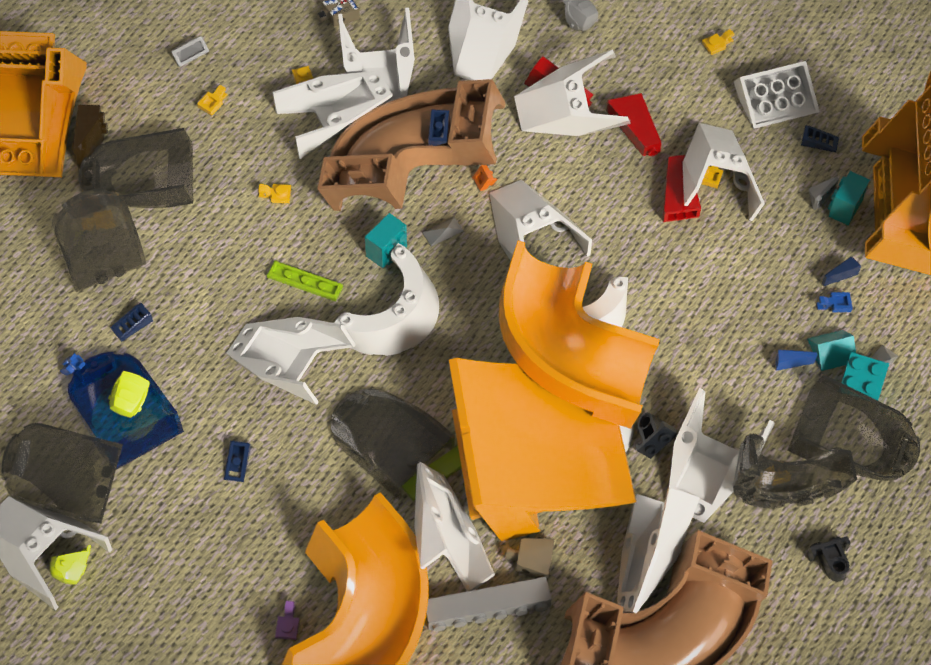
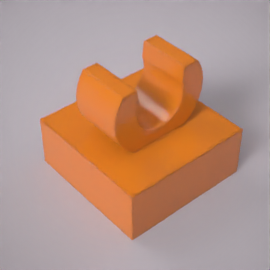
[473,165,497,191]

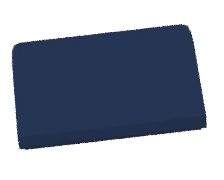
[428,109,449,146]

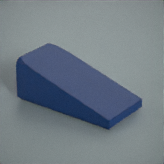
[776,350,817,371]

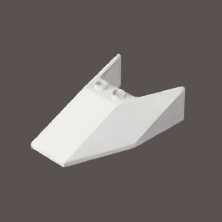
[448,0,528,80]
[338,8,415,106]
[514,50,631,136]
[273,71,392,159]
[683,123,765,221]
[489,180,592,261]
[226,317,356,405]
[669,388,774,523]
[414,462,495,592]
[617,488,700,613]
[0,496,112,611]

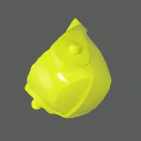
[108,371,150,418]
[49,545,91,584]

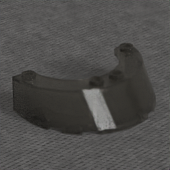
[733,434,858,508]

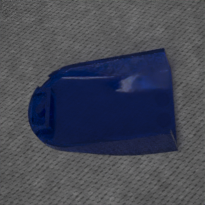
[68,352,184,471]

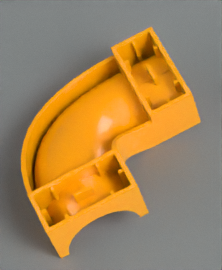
[499,241,660,429]
[282,492,428,665]

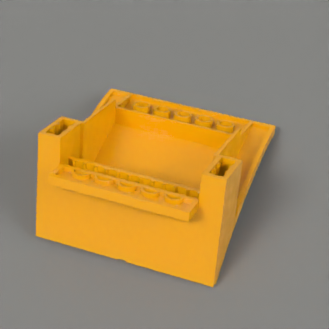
[0,31,87,178]
[862,71,931,275]
[449,358,636,541]

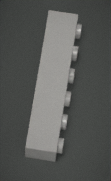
[426,577,552,631]

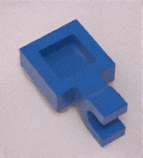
[816,292,853,313]
[60,353,86,376]

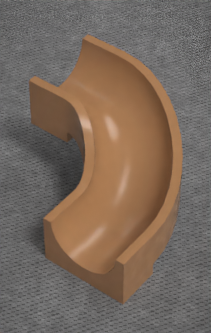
[317,79,505,211]
[560,530,773,665]

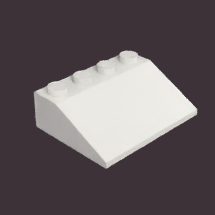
[734,61,820,129]

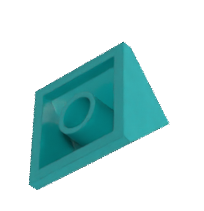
[807,330,856,371]

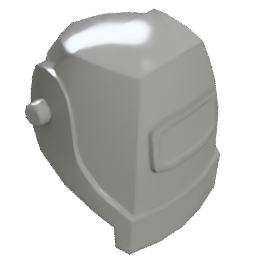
[563,0,598,31]

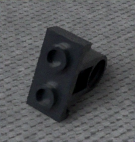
[635,412,678,459]
[807,536,851,582]

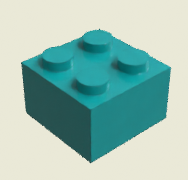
[828,171,870,226]
[365,213,407,268]
[839,352,890,402]

